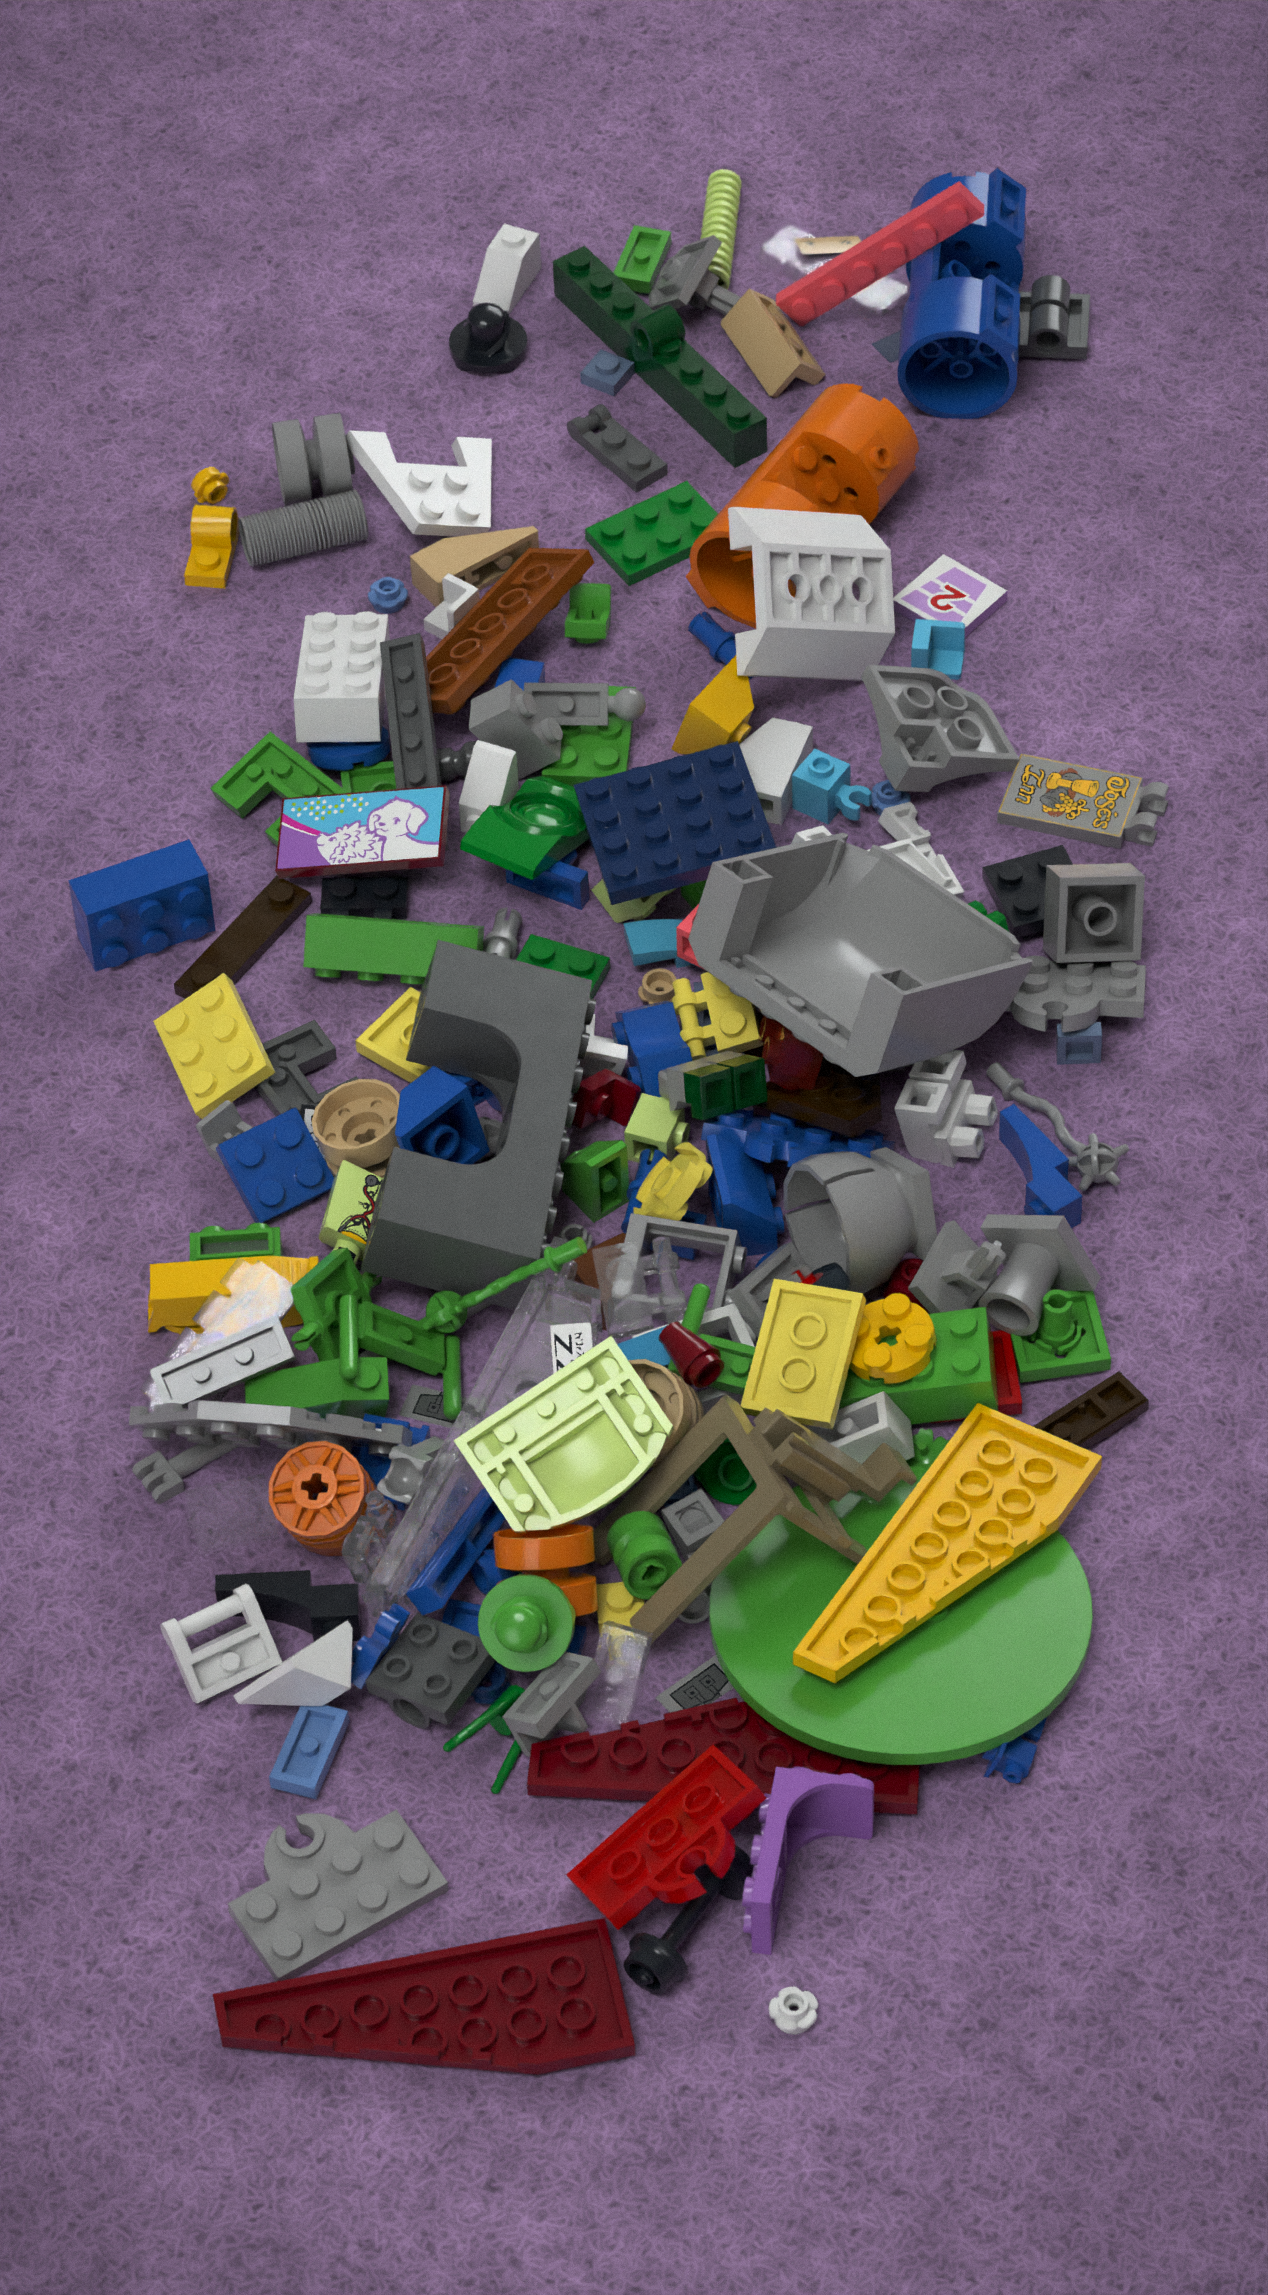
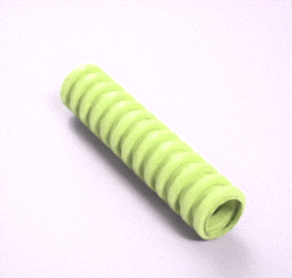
[700,169,742,290]

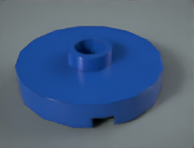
[307,726,391,771]

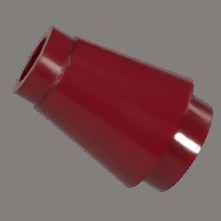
[659,1321,724,1388]

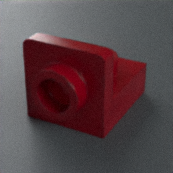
[572,1068,641,1129]

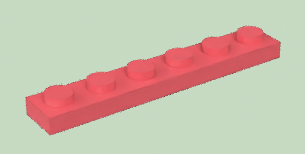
[776,181,984,326]

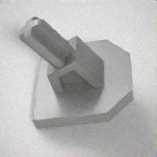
[649,235,741,315]
[908,1220,1006,1314]

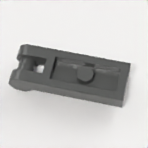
[567,404,668,493]

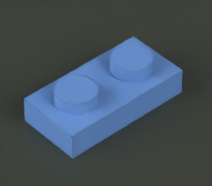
[269,1705,350,1799]

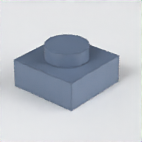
[580,349,635,396]
[1056,1022,1102,1065]

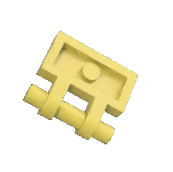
[671,972,764,1061]

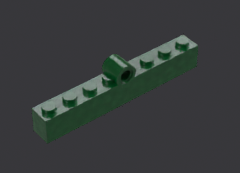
[553,245,767,468]

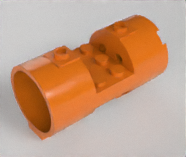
[685,383,919,629]

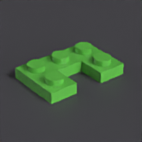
[210,732,348,847]

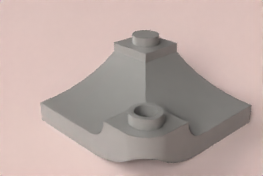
[861,665,1020,792]

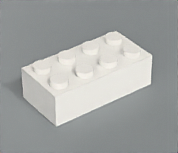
[293,611,390,742]

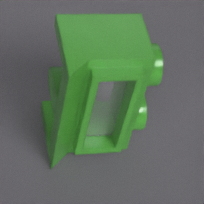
[190,1223,283,1261]

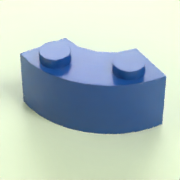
[611,1001,692,1097]

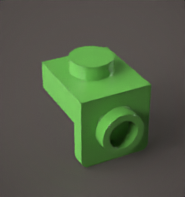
[565,583,611,643]

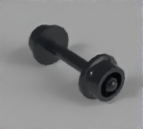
[623,1845,754,1994]

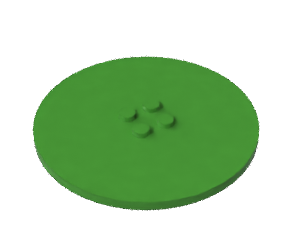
[709,1466,1093,1765]

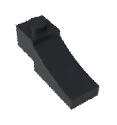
[215,1570,361,1641]

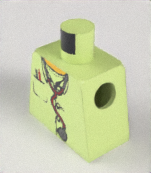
[318,1160,383,1265]

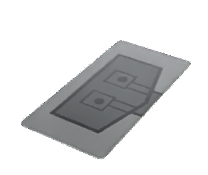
[399,1385,487,1432]
[656,1655,734,1712]

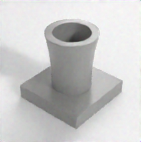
[979,1214,1101,1336]

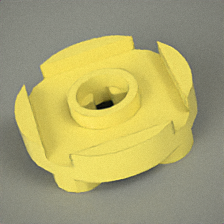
[633,1142,713,1221]

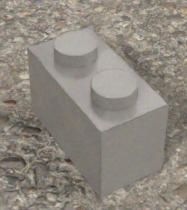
[469,679,563,779]

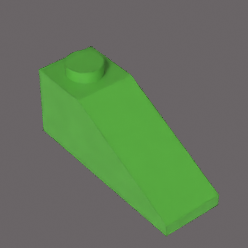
[244,1357,389,1419]

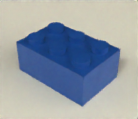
[68,839,216,972]

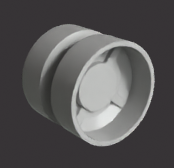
[272,413,355,507]

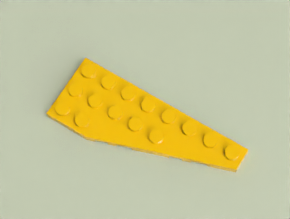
[793,1403,1102,1683]

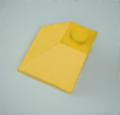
[671,655,754,754]

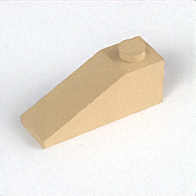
[410,526,539,607]

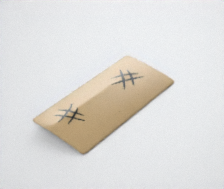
[794,236,861,255]

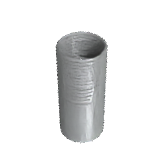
[238,489,369,567]

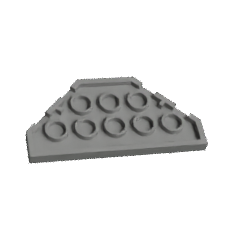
[129,1400,412,1457]

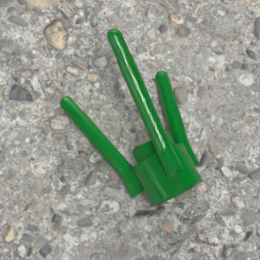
[443,1685,525,1794]

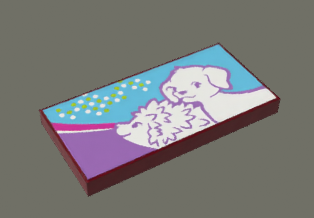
[275,785,450,879]

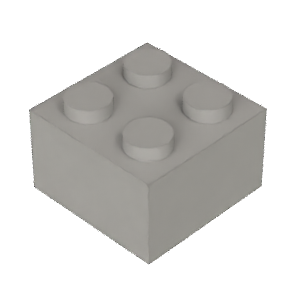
[1043,863,1145,963]

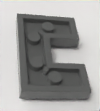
[254,1020,358,1117]

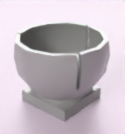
[784,1147,937,1294]

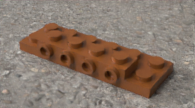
[426,548,595,715]

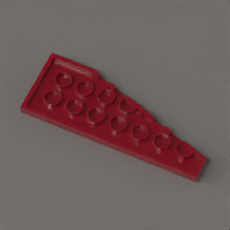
[213,1918,636,2075]

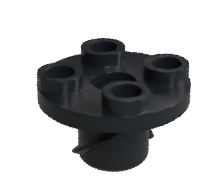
[449,303,528,374]

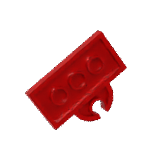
[566,1744,767,1930]

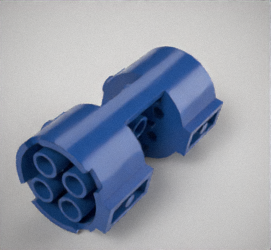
[897,168,1026,419]

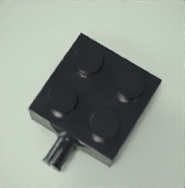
[982,845,1073,938]

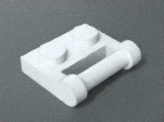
[160,1584,282,1704]

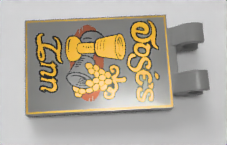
[997,753,1169,849]

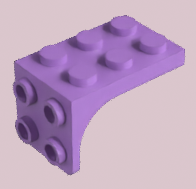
[742,1767,874,1955]

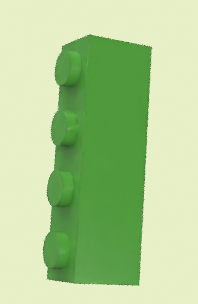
[303,913,484,984]

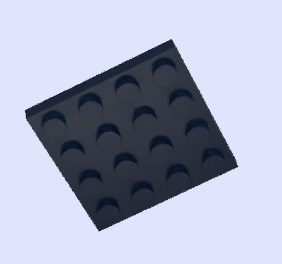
[574,741,777,905]

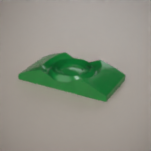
[460,776,589,880]

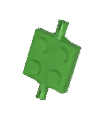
[290,1247,382,1362]

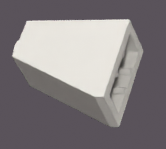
[739,718,813,825]

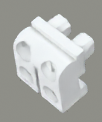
[894,1050,998,1168]

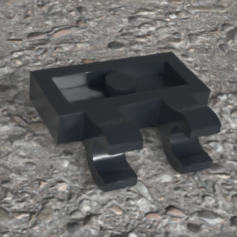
[320,877,408,919]

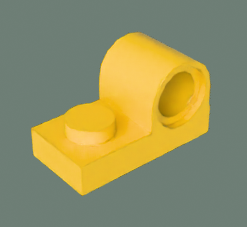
[184,504,240,589]

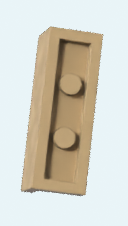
[720,289,826,398]

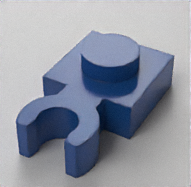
[351,1603,410,1690]

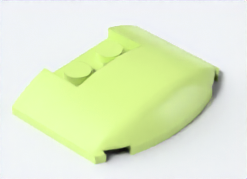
[453,1336,674,1534]

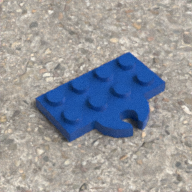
[701,1106,895,1167]

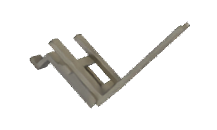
[593,1395,917,1646]

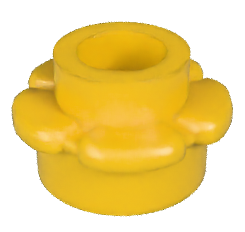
[191,467,229,504]

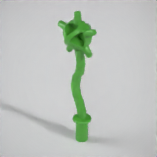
[419,1237,587,1333]

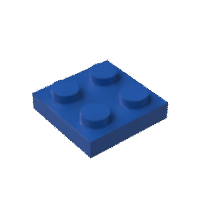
[216,1107,334,1223]

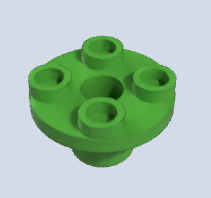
[478,1574,576,1672]

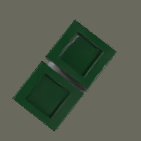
[658,1051,767,1120]

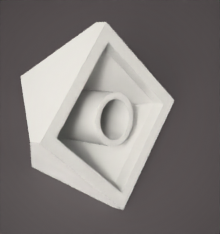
[233,1620,353,1706]

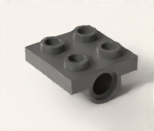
[1019,275,1090,359]
[365,1612,496,1729]

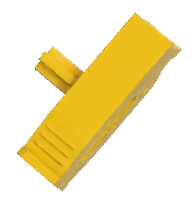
[148,1255,319,1337]

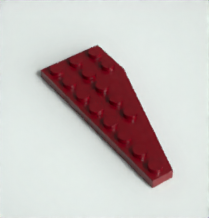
[527,1697,920,1815]

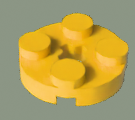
[849,1293,937,1384]

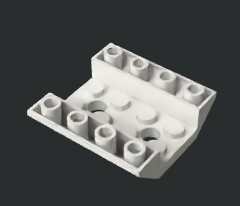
[728,507,895,681]

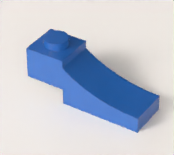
[999,1104,1082,1228]

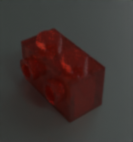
[758,1016,824,1090]

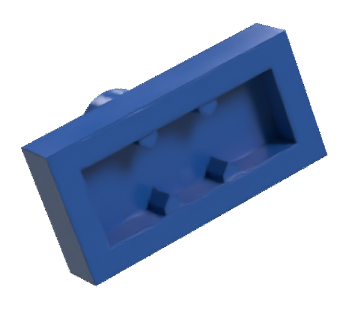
[505,849,590,910]

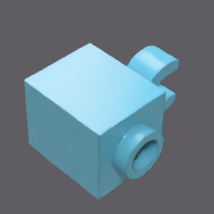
[792,748,872,824]

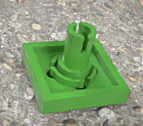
[1010,1289,1111,1383]

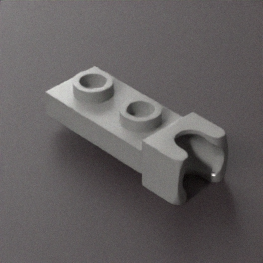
[377,1436,452,1505]

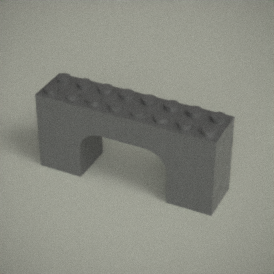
[361,940,596,1311]

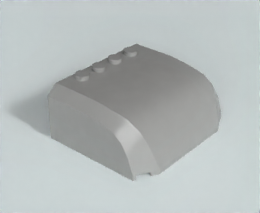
[688,833,1033,1077]

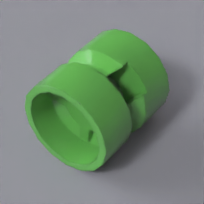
[607,1511,682,1599]

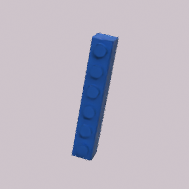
[406,1488,505,1616]

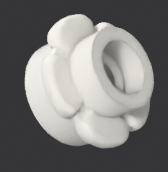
[769,1987,818,2034]

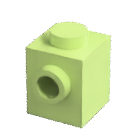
[624,1093,690,1163]

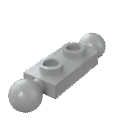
[524,682,646,726]

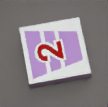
[893,554,1007,638]

